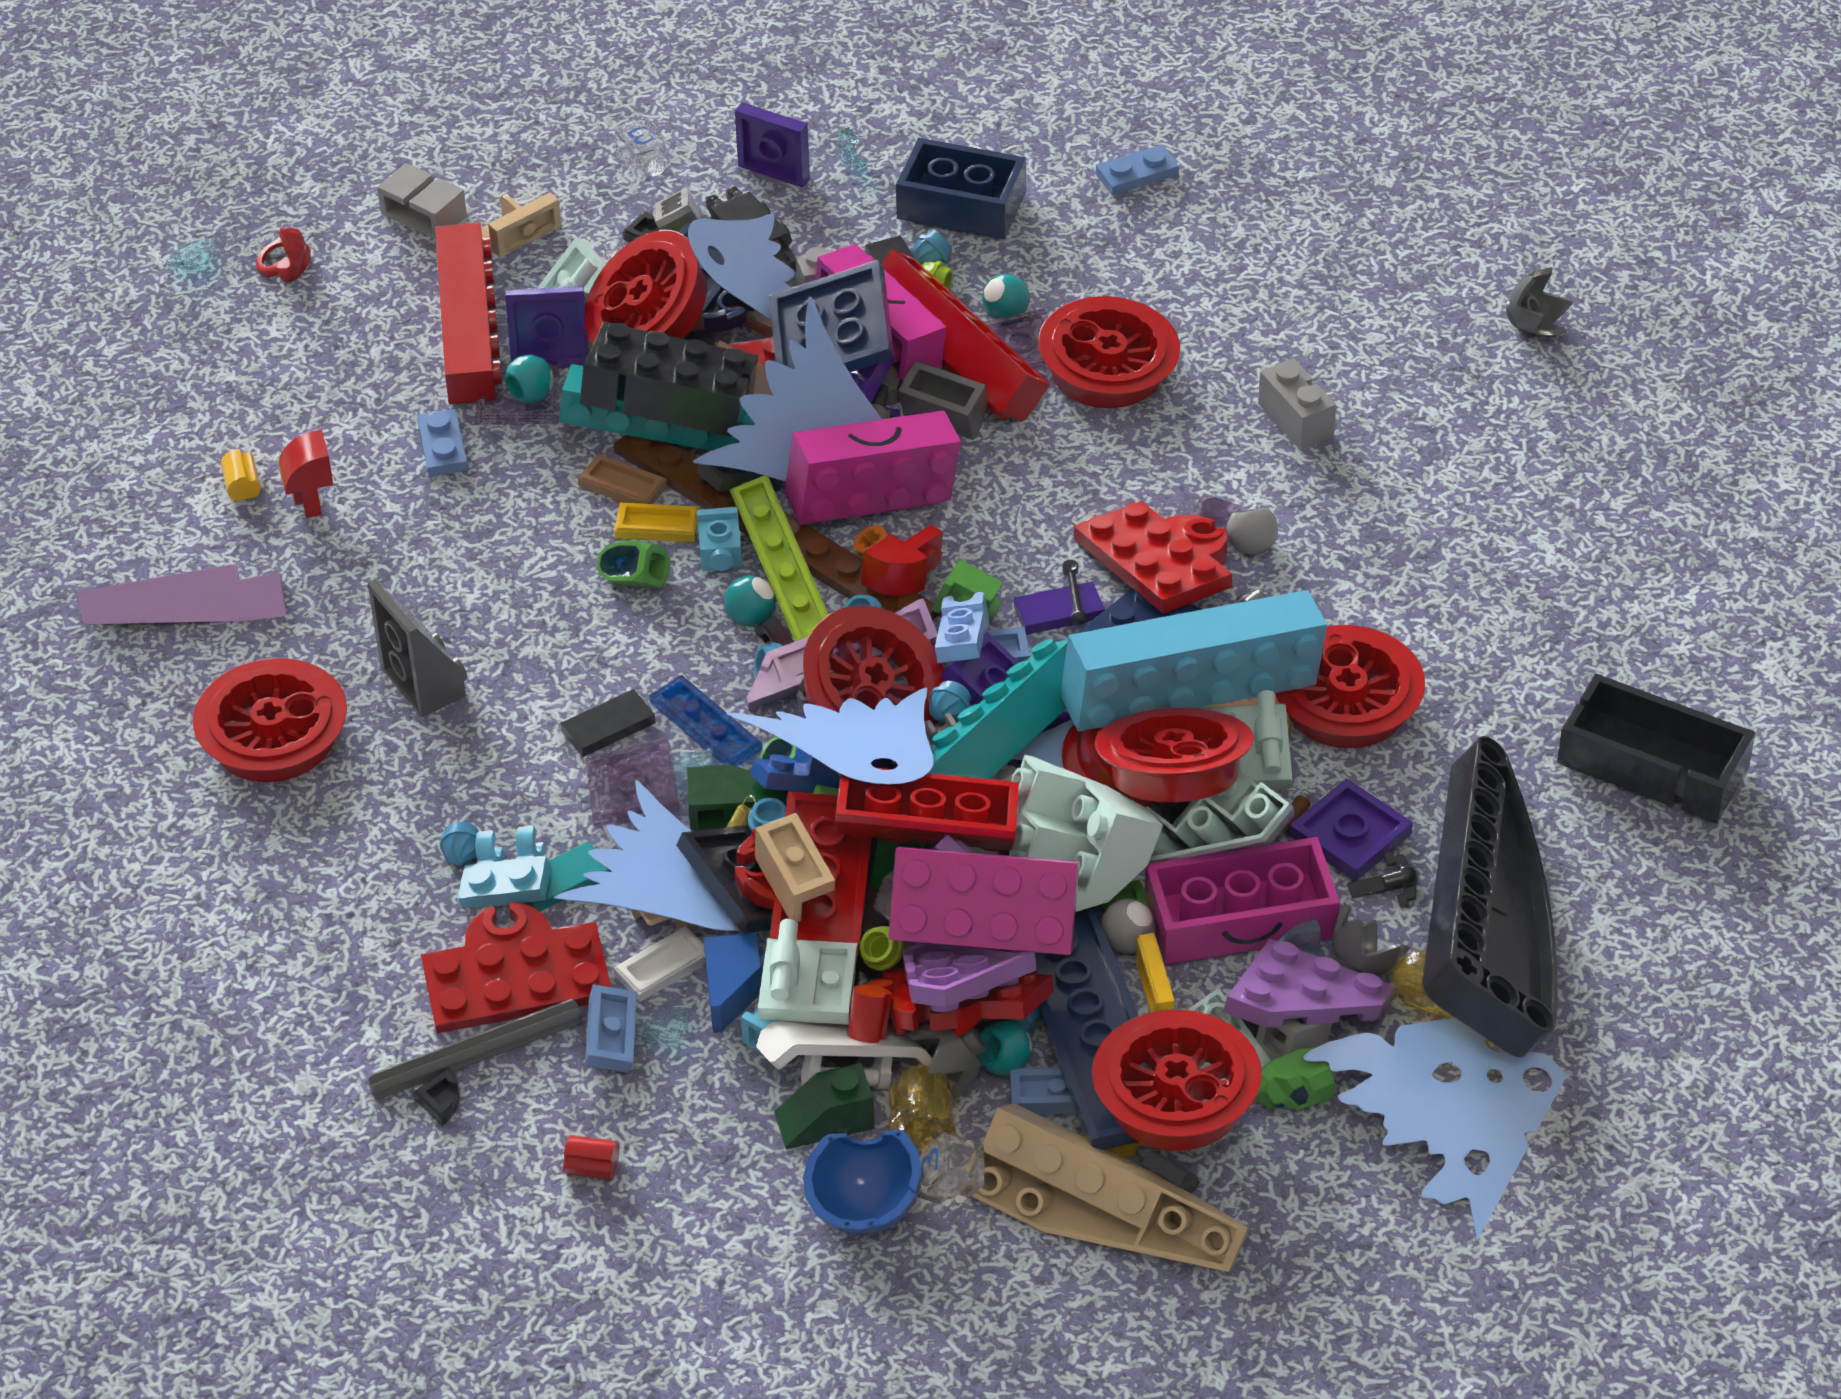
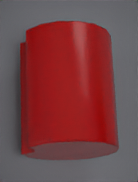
[847,985,892,1043]
[563,1135,619,1180]

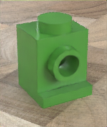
[932,559,1003,623]

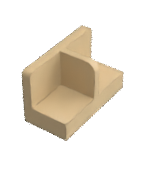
[481,192,561,257]
[755,813,835,922]

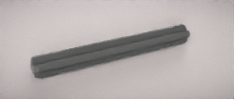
[368,999,582,1099]

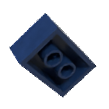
[896,138,1026,239]

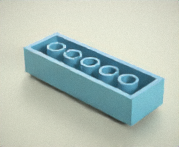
[1060,590,1328,732]

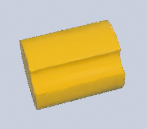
[221,449,261,501]

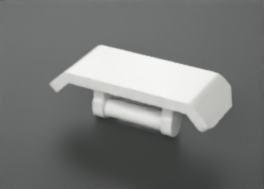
[756,1021,932,1089]

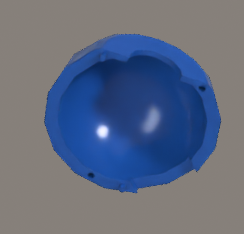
[803,1130,922,1236]

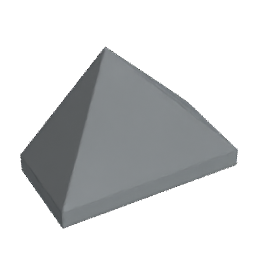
[655,186,703,231]

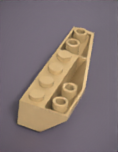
[962,1103,1249,1272]

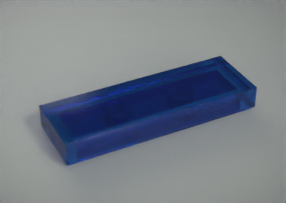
[649,675,763,767]

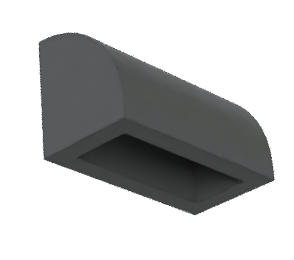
[898,361,987,440]

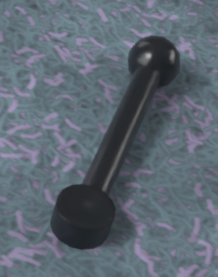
[1062,560,1087,626]

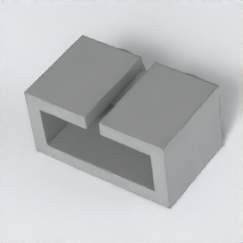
[377,163,467,239]
[1258,358,1336,451]

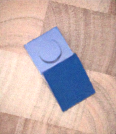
[751,747,840,793]

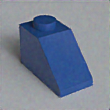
[703,932,766,1033]

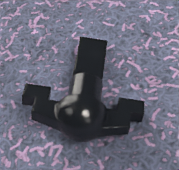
[1347,851,1418,908]

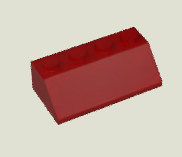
[835,768,1019,851]

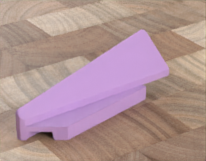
[77,564,286,624]
[746,598,938,709]

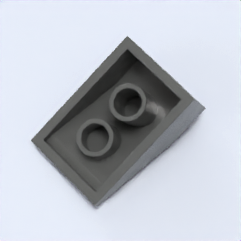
[368,579,467,717]

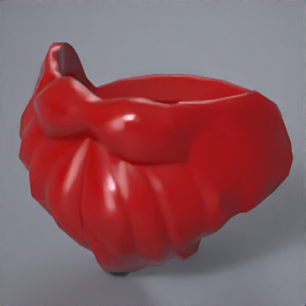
[256,228,311,283]

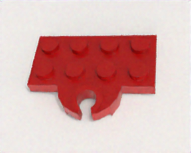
[1074,501,1232,614]
[735,791,872,955]
[421,902,611,1034]
[866,966,1054,1037]

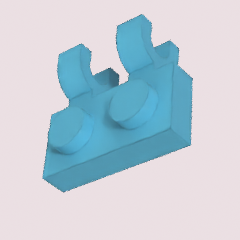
[457,825,552,908]

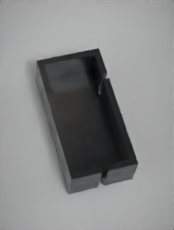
[580,322,758,438]
[1557,673,1756,823]

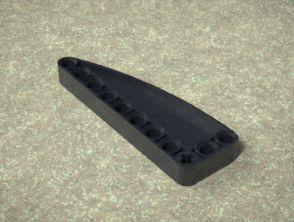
[1422,736,1557,1057]

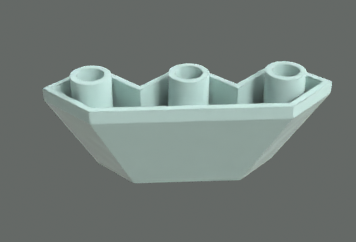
[1010,755,1163,912]
[1146,771,1295,863]

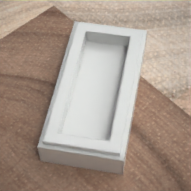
[614,926,705,1002]

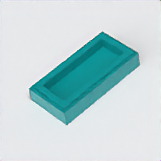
[527,841,611,912]

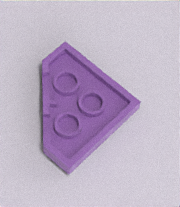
[1223,939,1395,1028]
[903,942,1036,1012]

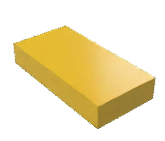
[614,502,700,542]
[1136,933,1175,1013]

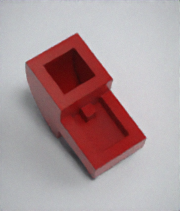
[279,429,333,518]
[861,525,943,596]

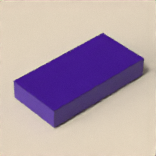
[1014,581,1105,635]

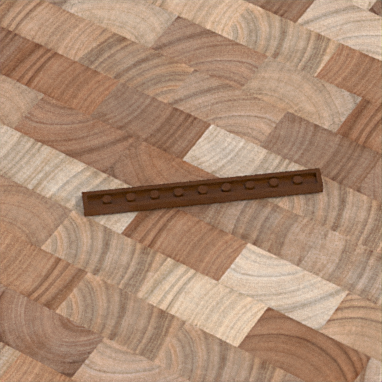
[614,435,939,620]

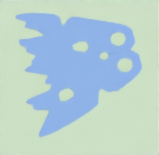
[1303,1017,1567,1240]

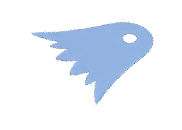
[688,213,795,320]
[693,296,881,482]
[726,688,933,784]
[554,780,740,931]

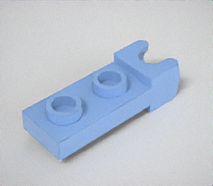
[935,592,989,663]

